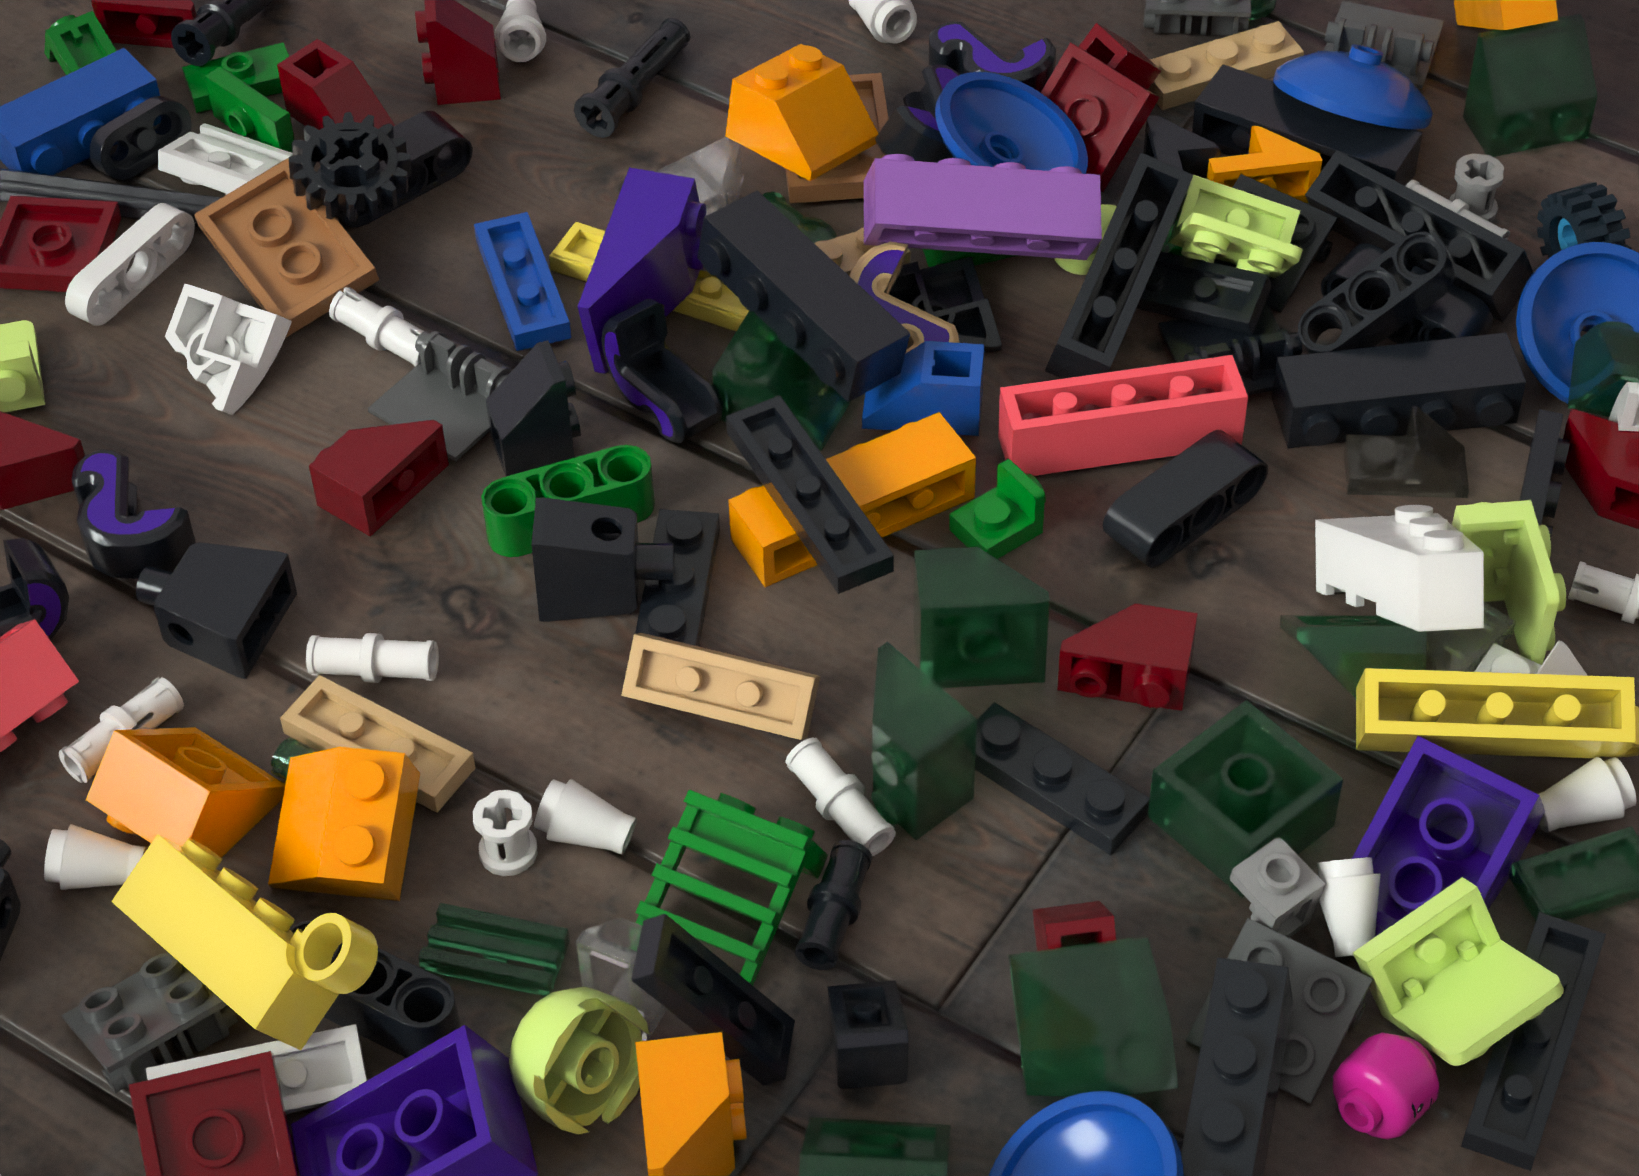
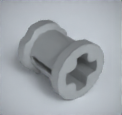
[1449,153,1504,223]

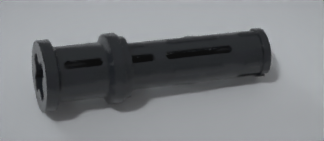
[171,0,274,66]
[574,18,691,138]

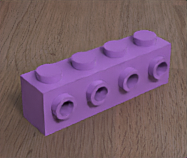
[863,154,1102,260]

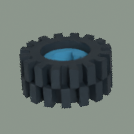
[1537,182,1632,258]

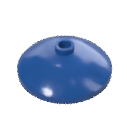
[1273,44,1433,129]
[935,72,1088,174]
[1516,242,1639,414]
[989,1091,1184,1176]

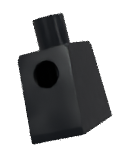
[531,498,675,622]
[136,542,297,679]

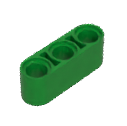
[481,445,655,557]

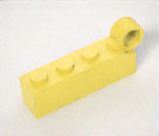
[1356,668,1639,758]
[111,834,378,1050]

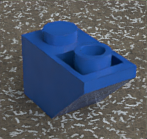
[862,341,984,436]

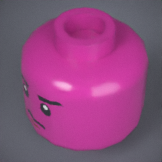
[1332,1033,1439,1140]

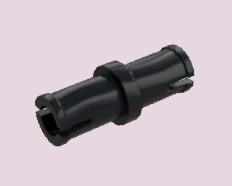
[795,840,872,970]

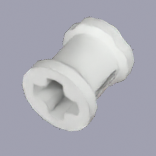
[473,790,538,876]

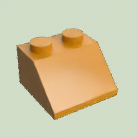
[725,44,878,181]
[86,727,286,858]
[268,747,421,901]
[635,1032,747,1176]

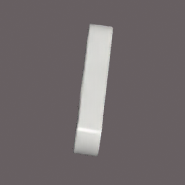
[65,203,195,326]

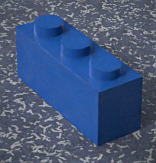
[0,48,161,175]

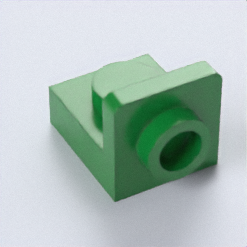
[44,11,117,75]
[949,459,1046,566]

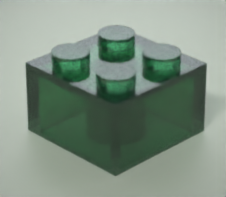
[1148,700,1343,898]

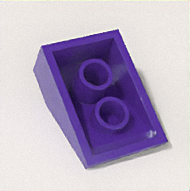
[577,167,707,374]
[1351,736,1545,937]
[291,1025,539,1176]

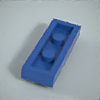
[474,212,572,351]

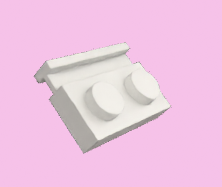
[158,123,293,195]

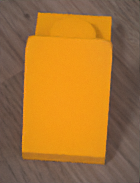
[1207,126,1322,203]

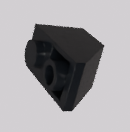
[486,340,581,476]

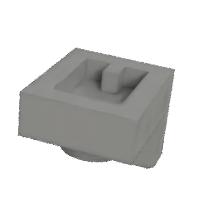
[1230,838,1325,938]

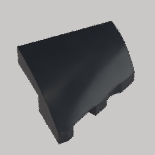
[889,257,1002,352]

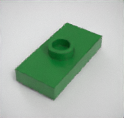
[182,42,289,113]
[205,67,295,153]

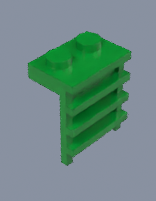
[628,790,828,985]

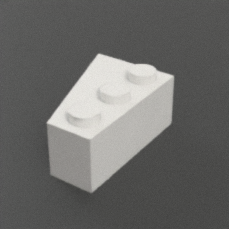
[1315,505,1484,632]

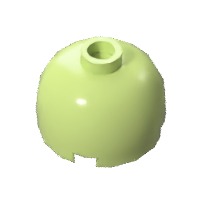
[509,987,649,1135]

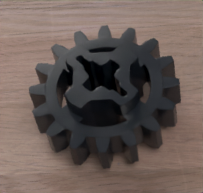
[289,112,411,222]

